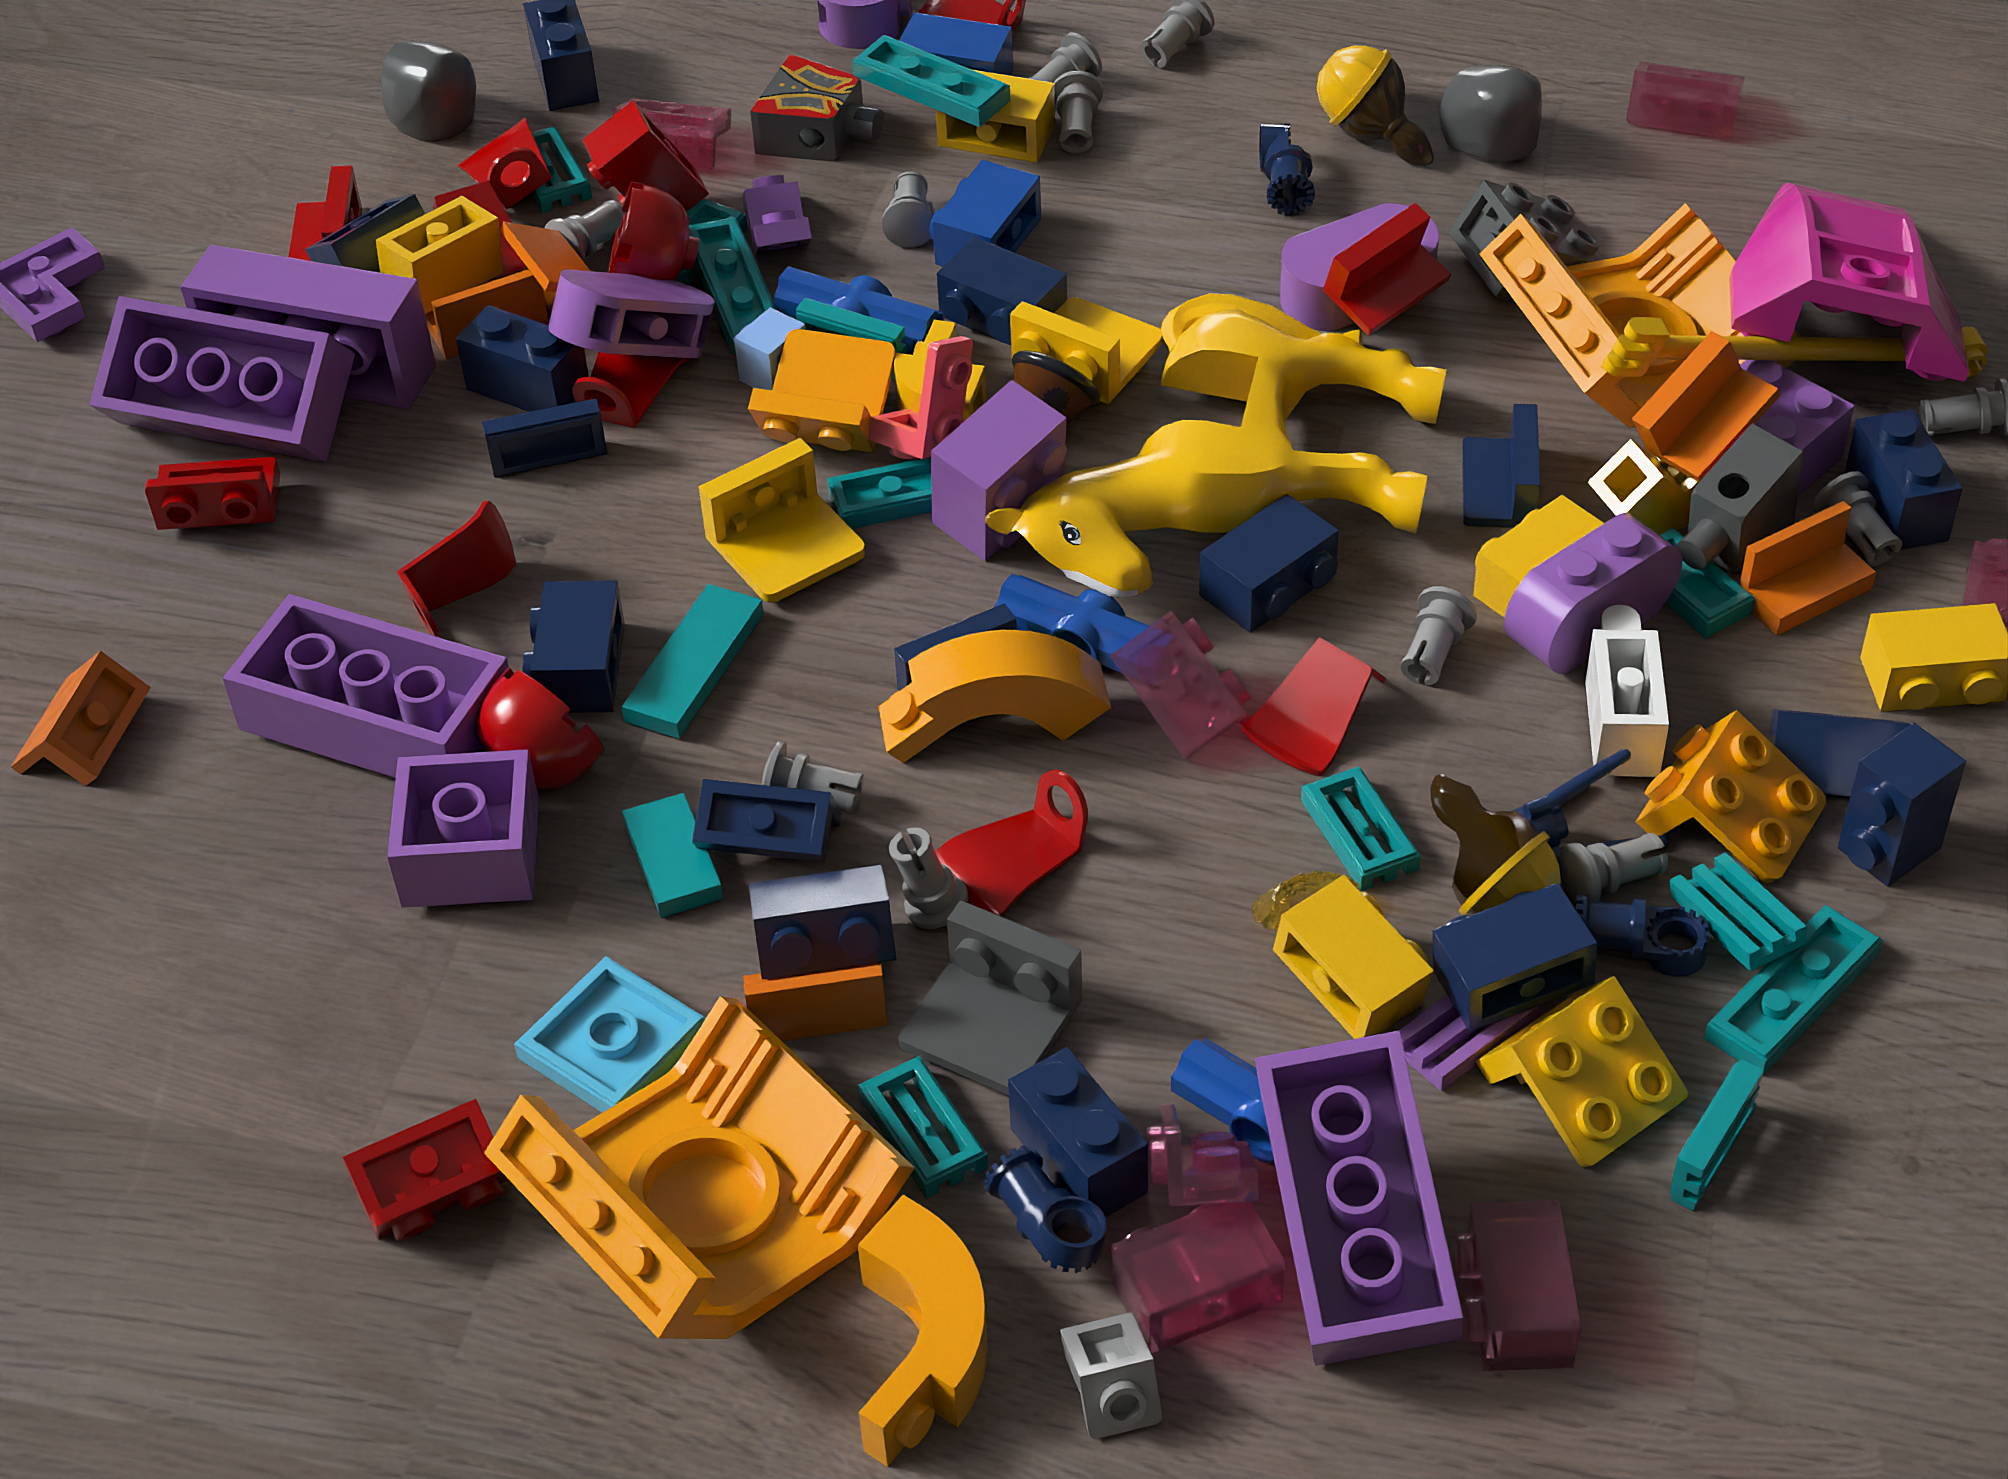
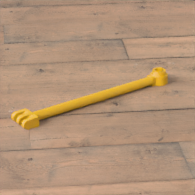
[1602,317,1988,378]

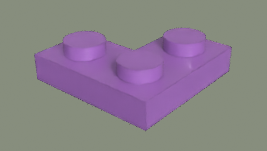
[0,227,105,342]

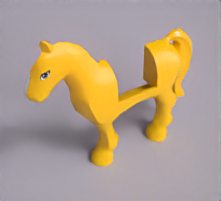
[985,293,1447,598]

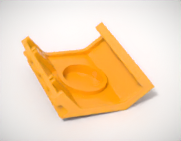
[1480,203,1801,428]
[484,996,915,1339]

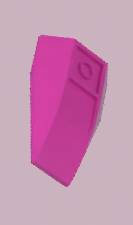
[1729,183,1969,382]

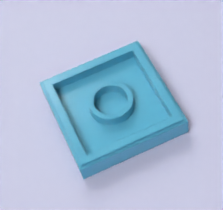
[514,956,706,1113]

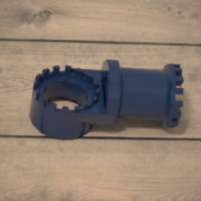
[1259,123,1315,216]
[1576,894,1710,977]
[983,1145,1107,1273]

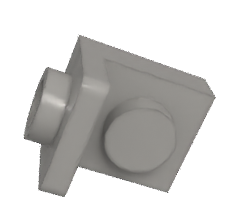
[1060,1312,1162,1439]

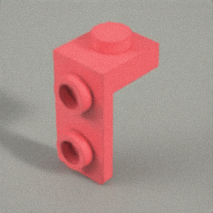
[868,336,973,460]

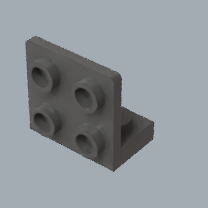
[1448,180,1605,302]
[898,900,1082,1095]

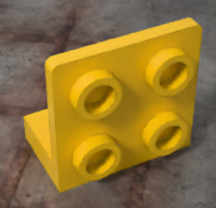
[1475,976,1688,1168]

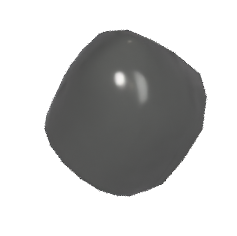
[381,40,477,142]
[1440,64,1542,161]

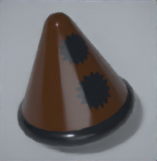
[1012,350,1101,424]

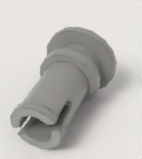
[1140,0,1215,68]
[1028,32,1102,83]
[1054,71,1103,154]
[882,171,934,248]
[545,200,627,262]
[1919,378,2008,437]
[1812,471,1902,567]
[1400,586,1478,685]
[762,741,864,814]
[889,828,969,929]
[1559,833,1668,904]

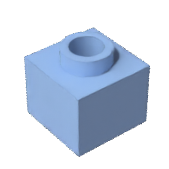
[734,307,806,390]

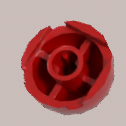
[608,181,699,281]
[476,668,605,790]

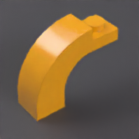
[878,630,1111,763]
[858,1195,988,1467]

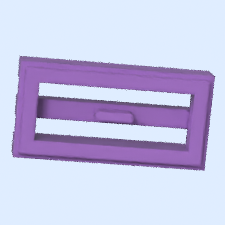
[1399,995,1541,1091]

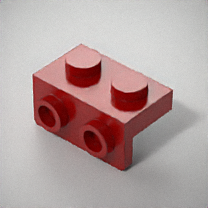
[145,456,281,530]
[343,1099,509,1241]

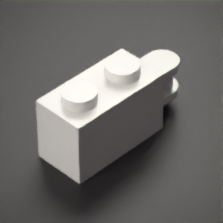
[1585,605,1669,777]

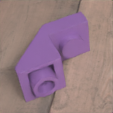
[742,175,812,253]

